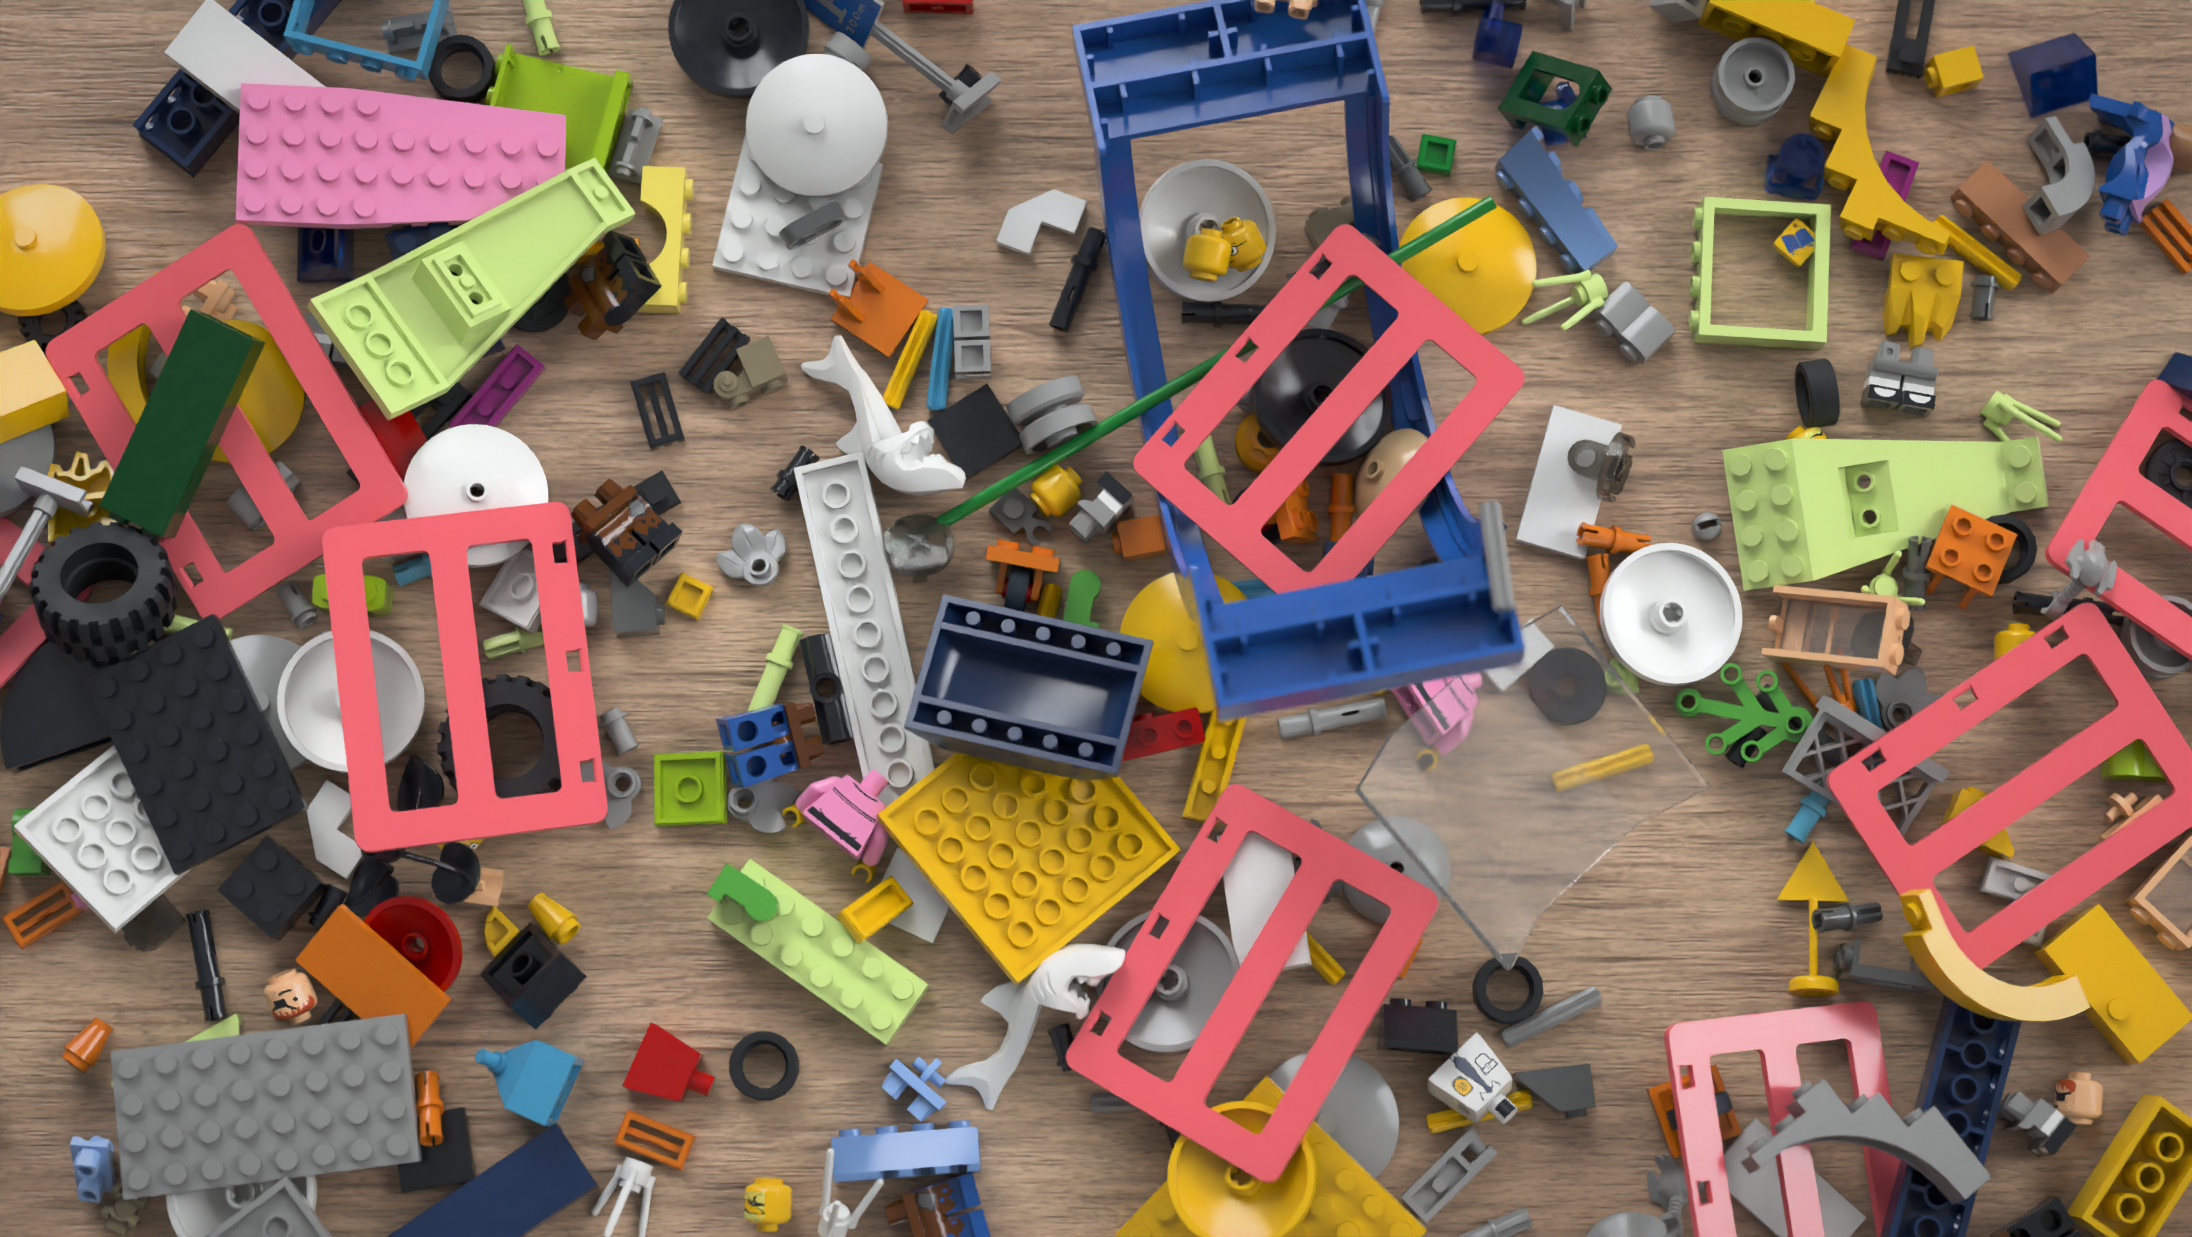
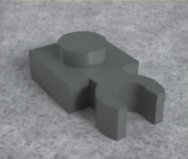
[988,488,1053,547]

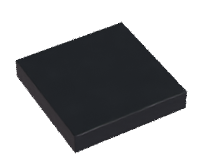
[927,384,1023,482]
[398,1107,476,1193]

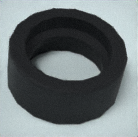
[428,34,497,104]
[1795,359,1840,428]
[1985,514,2037,585]
[1472,954,1544,1024]
[729,1031,799,1101]

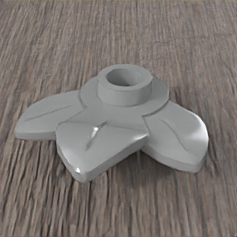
[716,523,786,587]
[1875,667,1941,731]
[580,761,641,830]
[727,778,798,834]

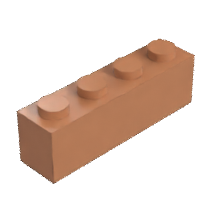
[1950,160,2090,294]

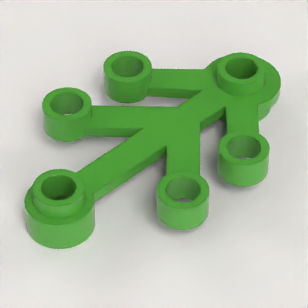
[1674,663,1813,763]

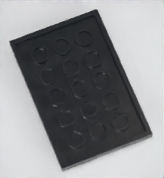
[84,614,309,875]

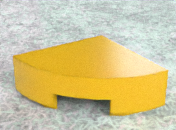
[484,906,521,958]

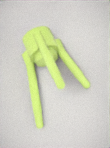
[1521,270,1608,331]
[1980,390,2062,442]
[1861,551,1925,606]

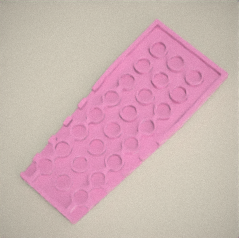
[236,83,566,229]

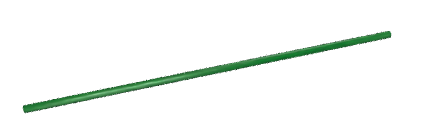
[886,195,1497,561]

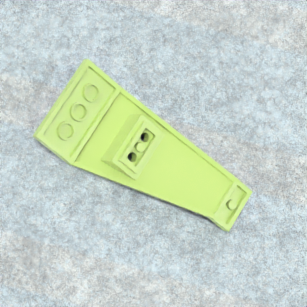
[307,158,636,421]
[1722,436,2049,591]

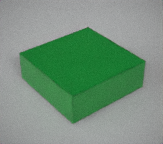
[1416,133,1457,177]

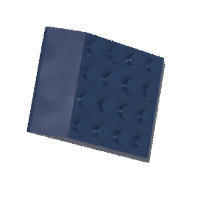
[904,594,1154,781]

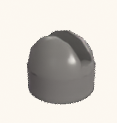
[1691,512,1722,542]

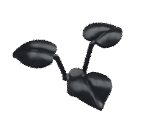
[344,755,481,916]

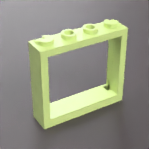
[1688,197,1831,350]

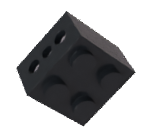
[217,835,327,941]

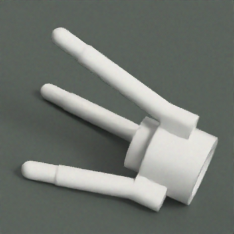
[817,1148,884,1237]
[591,1157,656,1237]

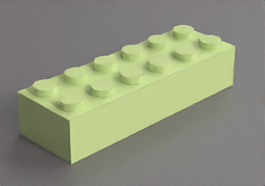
[707,859,930,1046]

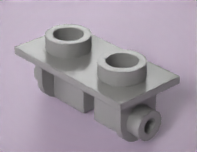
[381,6,457,54]
[608,107,663,184]

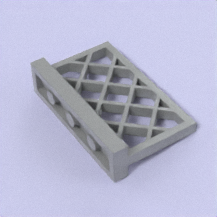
[1782,695,1950,836]

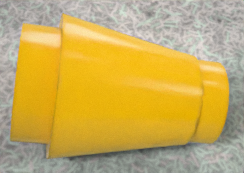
[527,892,581,945]

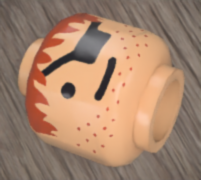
[263,968,318,1025]
[2054,1072,2103,1125]

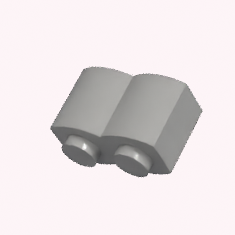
[1592,281,1676,365]

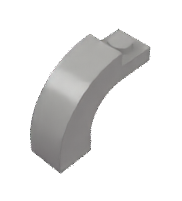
[2022,116,2095,235]

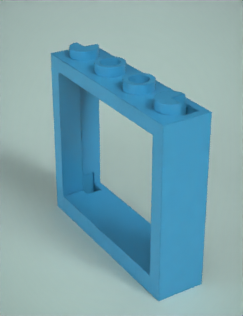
[284,0,450,81]

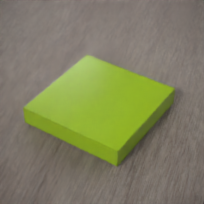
[654,751,727,827]

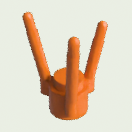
[1782,647,1858,729]

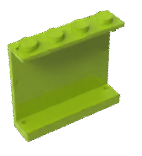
[486,43,633,175]

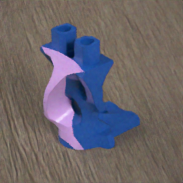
[2089,93,2175,236]

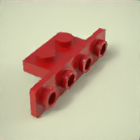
[1121,707,1206,763]

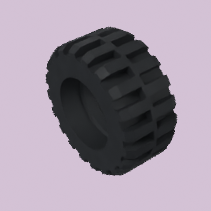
[30,522,178,662]
[437,674,562,799]

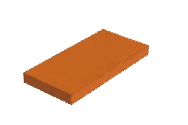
[295,904,452,1049]

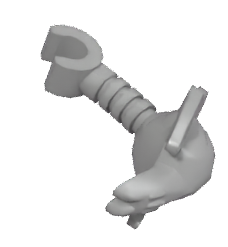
[2041,539,2117,621]
[1647,1153,1704,1237]

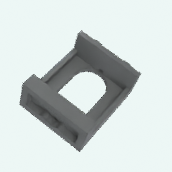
[1832,939,1938,993]

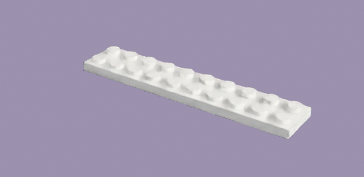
[794,451,936,806]

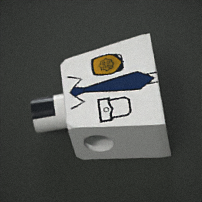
[1427,1032,1518,1124]

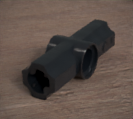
[799,633,854,746]

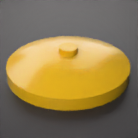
[0,184,106,316]
[1399,197,1537,336]
[163,319,306,463]
[1120,573,1247,714]
[1168,1101,1317,1237]

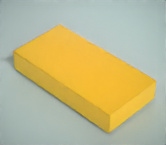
[836,875,914,945]

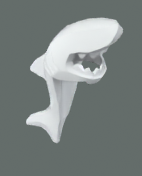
[801,335,966,496]
[945,943,1126,1110]

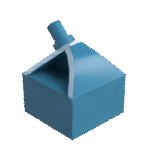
[475,1040,585,1127]

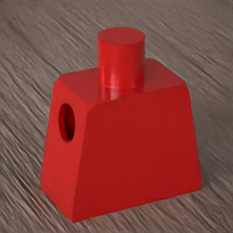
[622,1022,716,1102]

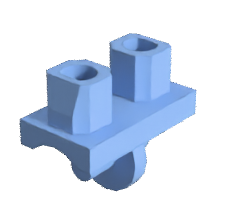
[881,1057,947,1122]
[70,1136,116,1202]

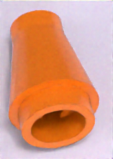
[61,1017,113,1073]

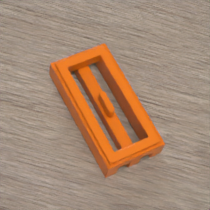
[2139,198,2192,275]
[2,880,86,949]
[613,1109,696,1171]

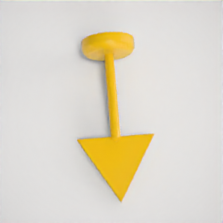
[1776,841,1850,998]

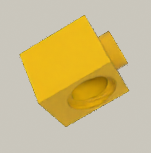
[1924,45,1984,98]

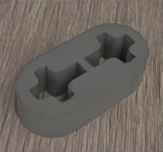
[779,201,847,250]

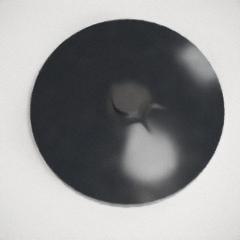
[668,0,810,99]
[1251,329,1392,467]

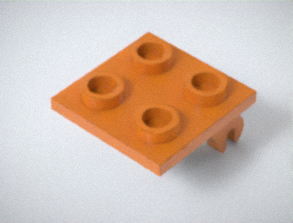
[828,259,929,359]
[1925,505,2017,610]

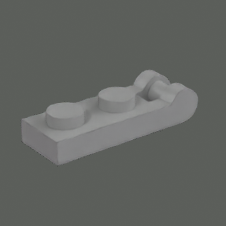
[1400,1126,1498,1224]

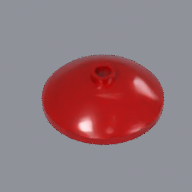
[363,895,463,992]

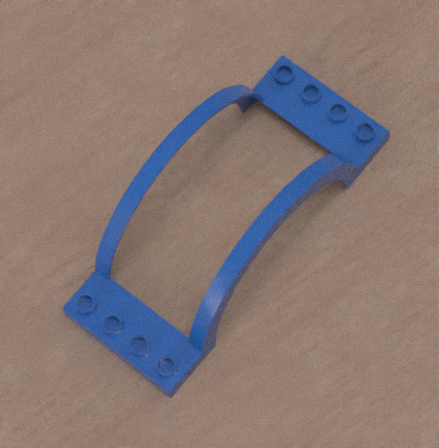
[1072,0,1525,722]

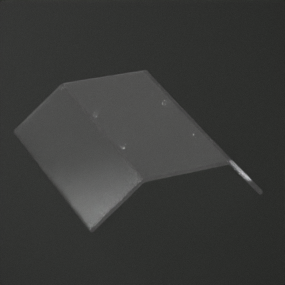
[1355,605,1710,972]

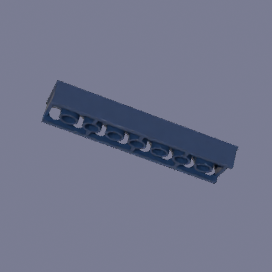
[133,0,342,178]
[1880,995,2022,1237]
[387,1123,599,1237]

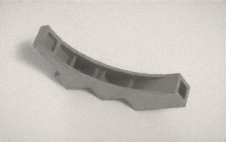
[1740,1078,1992,1205]

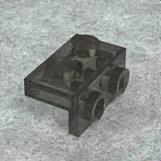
[122,894,187,952]

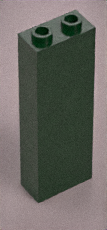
[99,309,266,541]

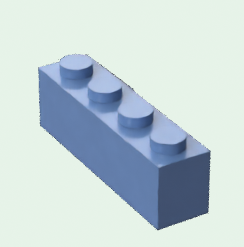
[1495,126,1618,274]
[831,1120,981,1183]

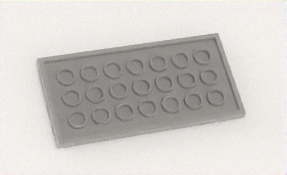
[110,1014,422,1200]

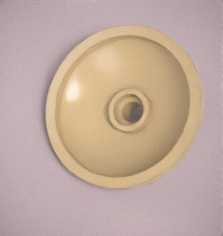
[1354,428,1429,527]

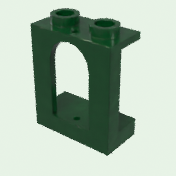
[1498,50,1612,147]

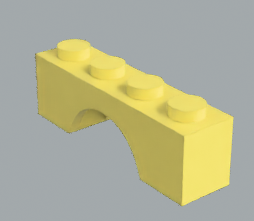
[637,166,694,314]

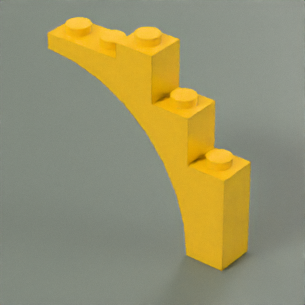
[1808,44,1951,256]

